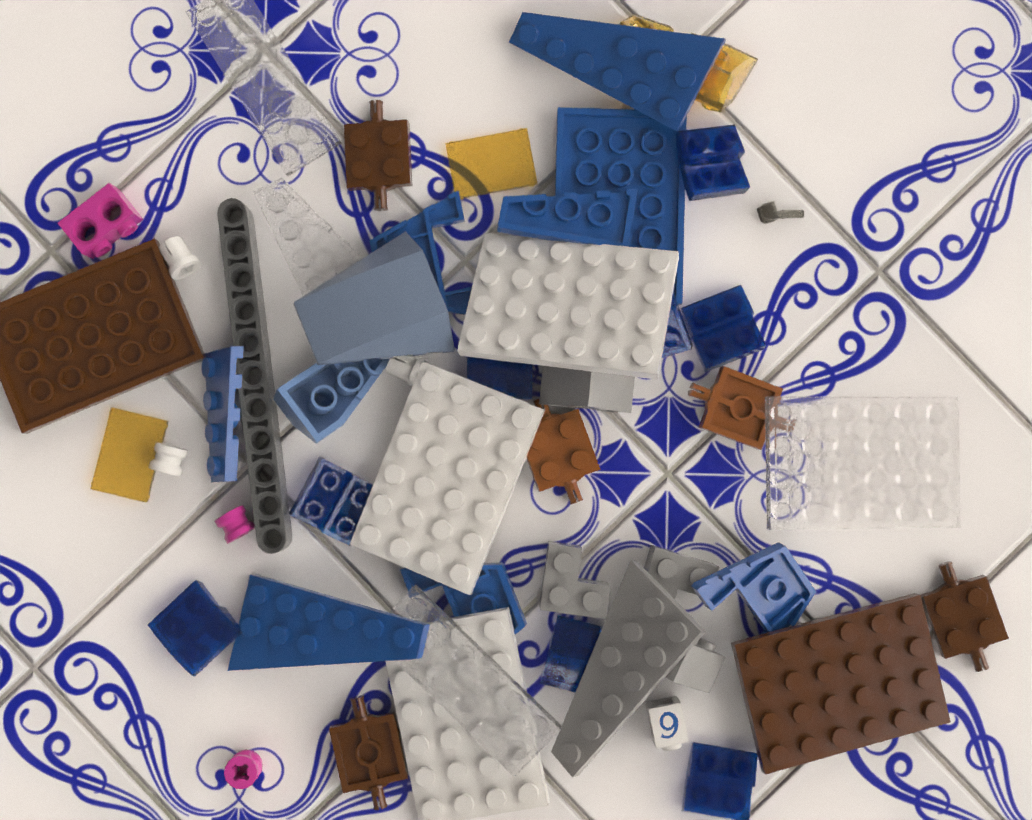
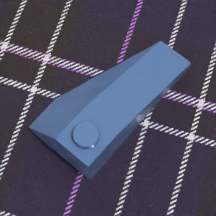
[273,358,390,444]

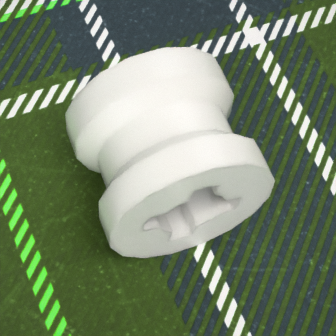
[149,442,188,476]

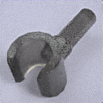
[757,201,804,224]

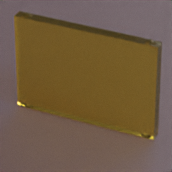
[445,128,538,200]
[90,407,169,503]

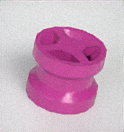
[214,505,255,544]
[224,749,263,789]

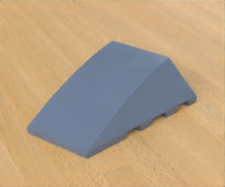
[293,231,455,365]

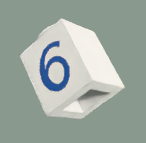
[645,696,689,751]

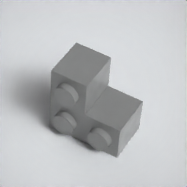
[539,366,635,413]
[539,541,611,619]
[644,545,719,599]
[666,638,726,693]

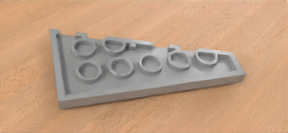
[551,560,706,778]

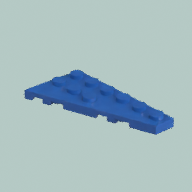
[509,12,726,131]
[227,574,430,671]

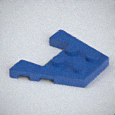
[369,191,472,315]
[691,542,816,635]
[400,563,527,635]

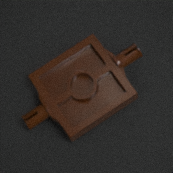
[344,100,413,211]
[921,561,1009,672]
[329,695,409,810]

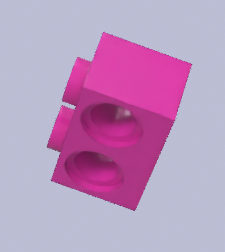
[58,183,143,259]

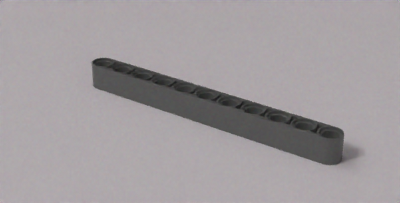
[217,198,292,554]

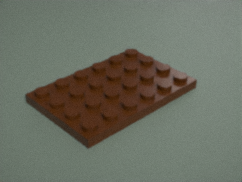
[0,238,205,434]
[731,593,951,775]

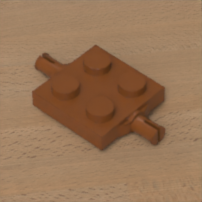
[688,366,795,450]
[526,399,600,505]

